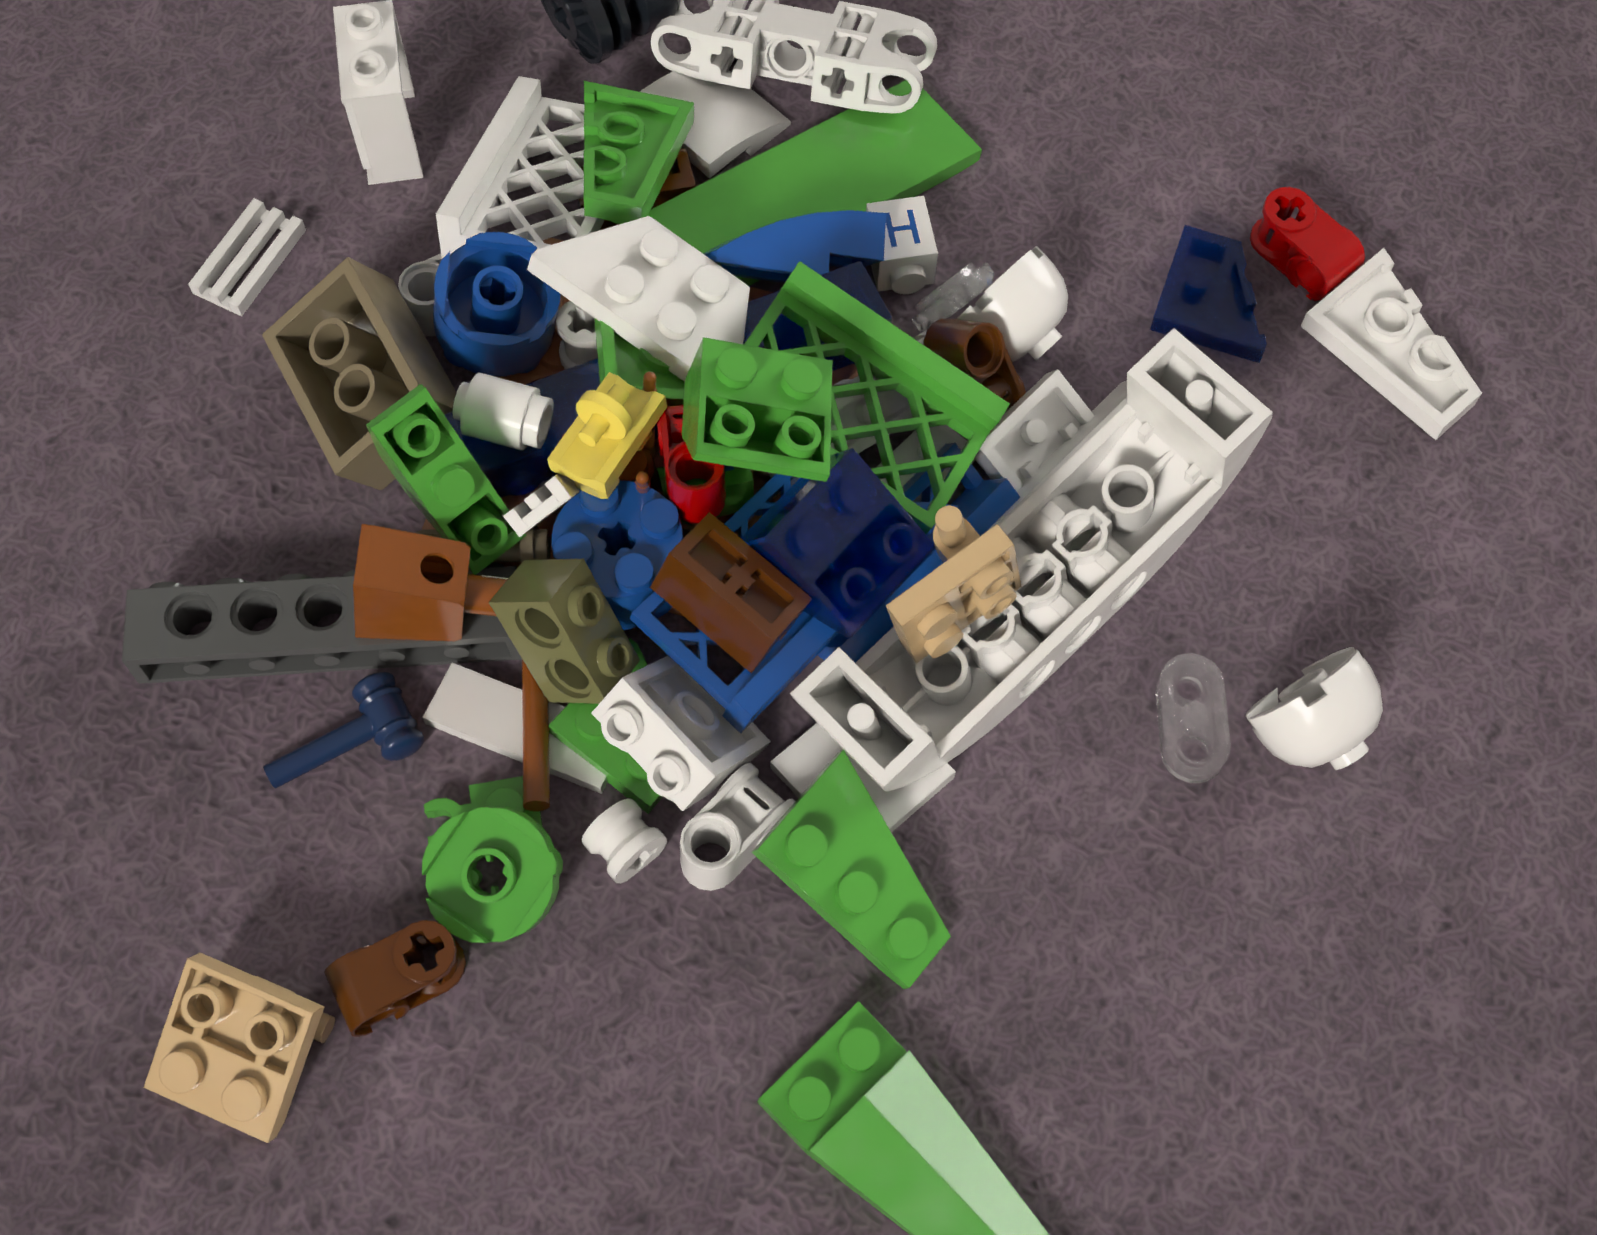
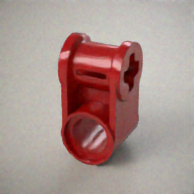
[1250,187,1365,301]
[657,405,726,523]

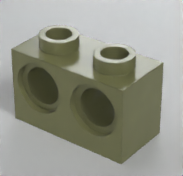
[489,558,640,704]

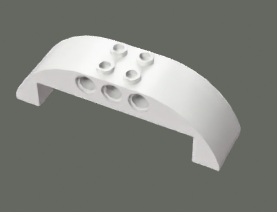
[790,328,1273,791]

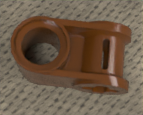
[923,318,1026,409]
[324,920,466,1037]

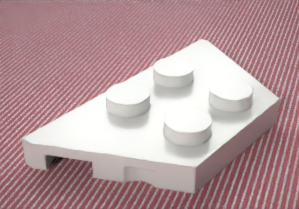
[527,216,750,382]

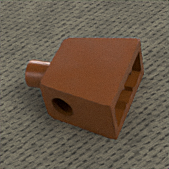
[353,524,508,642]

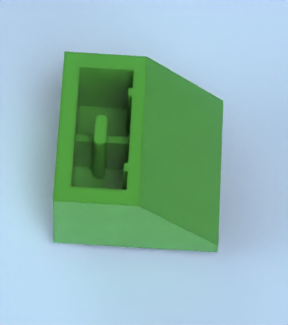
[682,337,833,482]

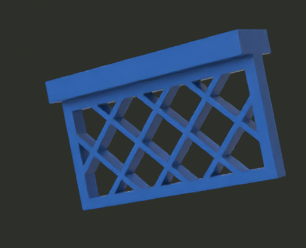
[630,470,925,733]

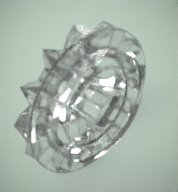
[910,262,995,331]

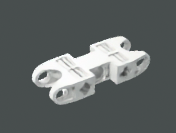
[650,0,937,114]

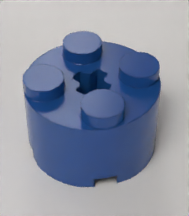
[433,232,561,377]
[551,480,683,630]

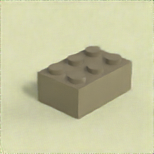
[262,257,460,490]

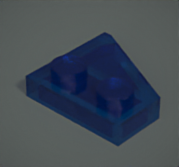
[1150,225,1267,363]

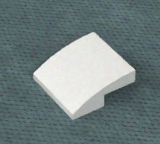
[640,71,791,178]

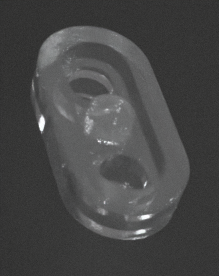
[1155,653,1231,783]

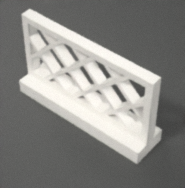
[436,76,604,259]

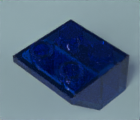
[741,448,936,637]

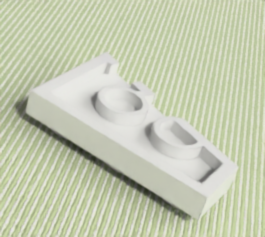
[1301,248,1482,440]

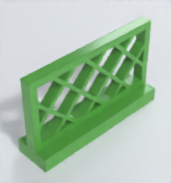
[744,261,1010,534]

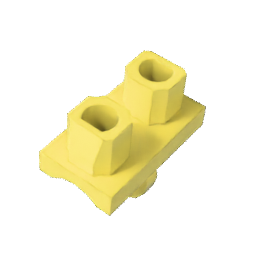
[547,372,667,499]

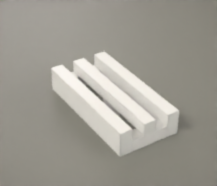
[188,198,306,316]
[503,474,580,537]

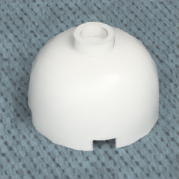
[957,246,1068,362]
[1246,647,1383,770]

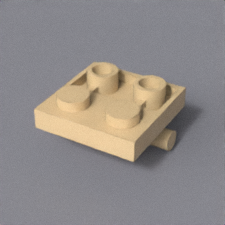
[886,505,1021,664]
[143,953,335,1143]

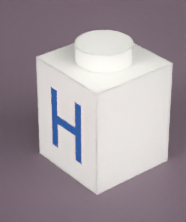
[866,196,938,294]

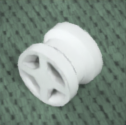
[582,798,667,884]

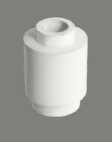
[453,372,554,450]

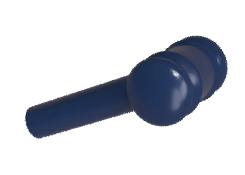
[263,672,424,789]

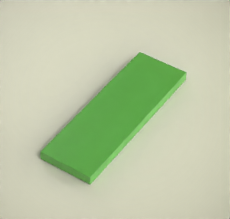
[648,80,982,286]

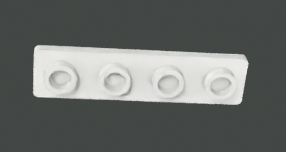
[974,369,1127,531]

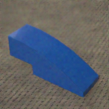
[703,210,886,283]

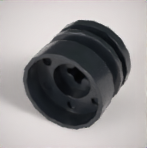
[541,0,678,64]

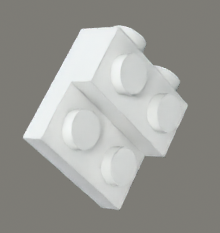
[591,656,771,811]

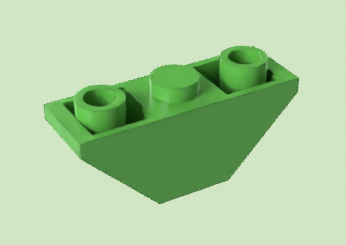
[366,384,526,574]

